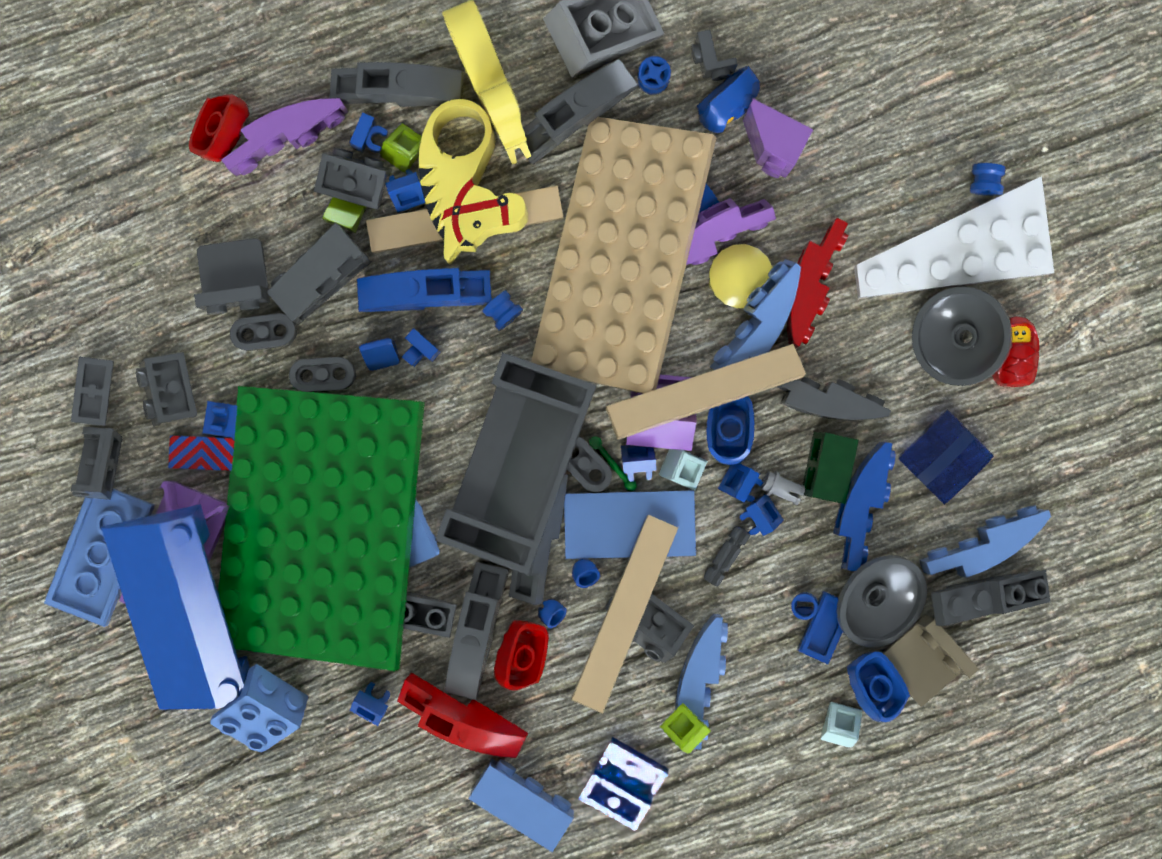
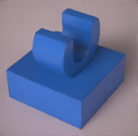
[349,112,388,153]
[385,169,425,213]
[402,328,441,367]
[202,401,237,438]
[621,445,657,482]
[718,464,763,503]
[739,494,784,536]
[350,682,390,726]

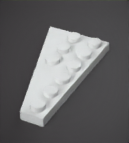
[854,176,1054,298]

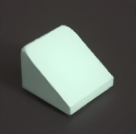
[659,449,707,490]
[821,702,862,748]

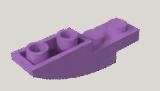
[222,98,349,176]
[686,198,776,265]

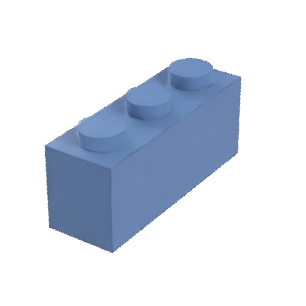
[468,758,574,852]

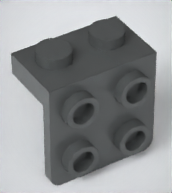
[194,238,270,315]

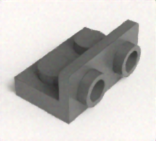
[314,148,392,210]
[136,352,198,426]
[632,594,694,663]

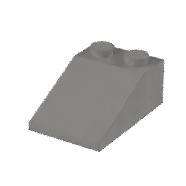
[543,0,665,78]

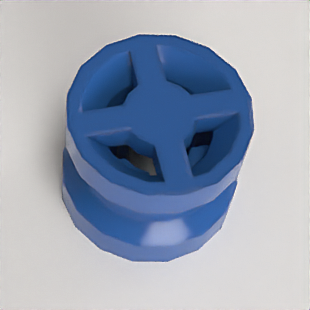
[637,56,671,95]
[970,163,1006,196]
[482,290,523,331]

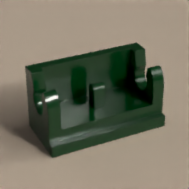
[803,432,859,504]

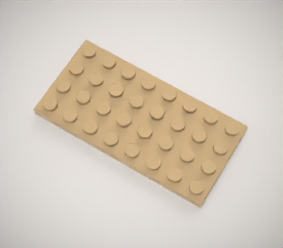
[531,117,717,394]

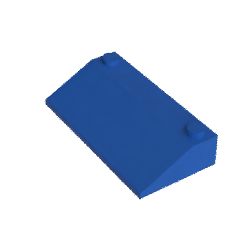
[101,504,250,710]

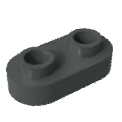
[230,313,297,351]
[289,357,356,392]
[567,436,612,492]

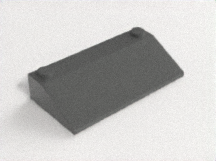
[435,352,596,575]

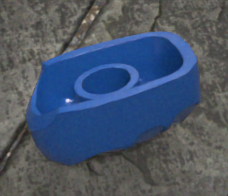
[697,66,760,134]
[706,396,754,465]
[847,651,910,722]

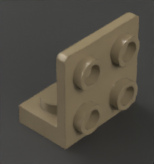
[882,614,979,706]

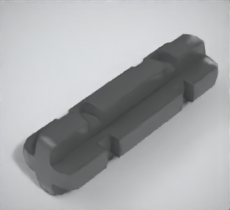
[704,526,750,586]

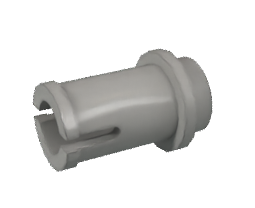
[761,471,805,505]

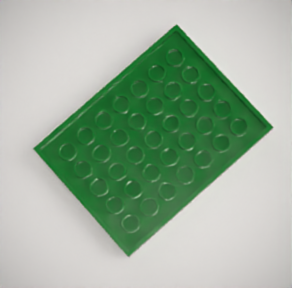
[218,386,425,671]

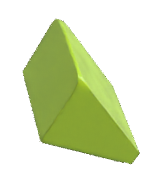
[380,123,422,173]
[322,197,366,233]
[660,703,711,754]

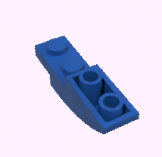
[357,268,492,312]
[833,442,896,571]

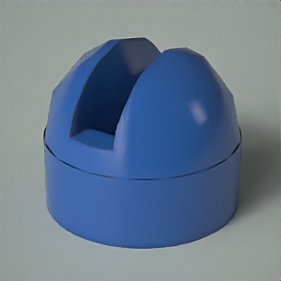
[572,559,600,588]
[791,592,818,620]
[538,599,567,628]

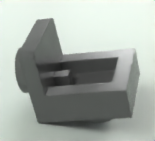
[691,30,738,81]

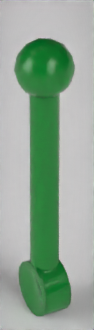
[589,436,637,492]

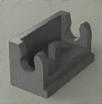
[71,356,114,426]
[71,427,123,500]

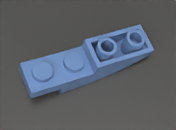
[710,259,801,370]
[919,505,1051,578]
[675,614,728,750]

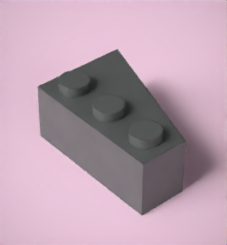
[267,223,372,325]

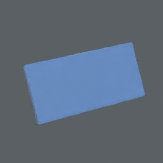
[44,489,155,627]
[564,490,696,559]

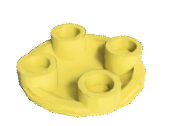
[709,244,773,308]

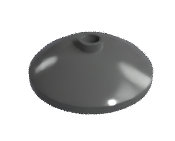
[912,287,1012,386]
[837,555,927,647]

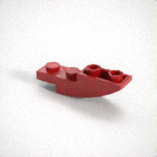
[787,218,849,348]
[397,672,529,758]

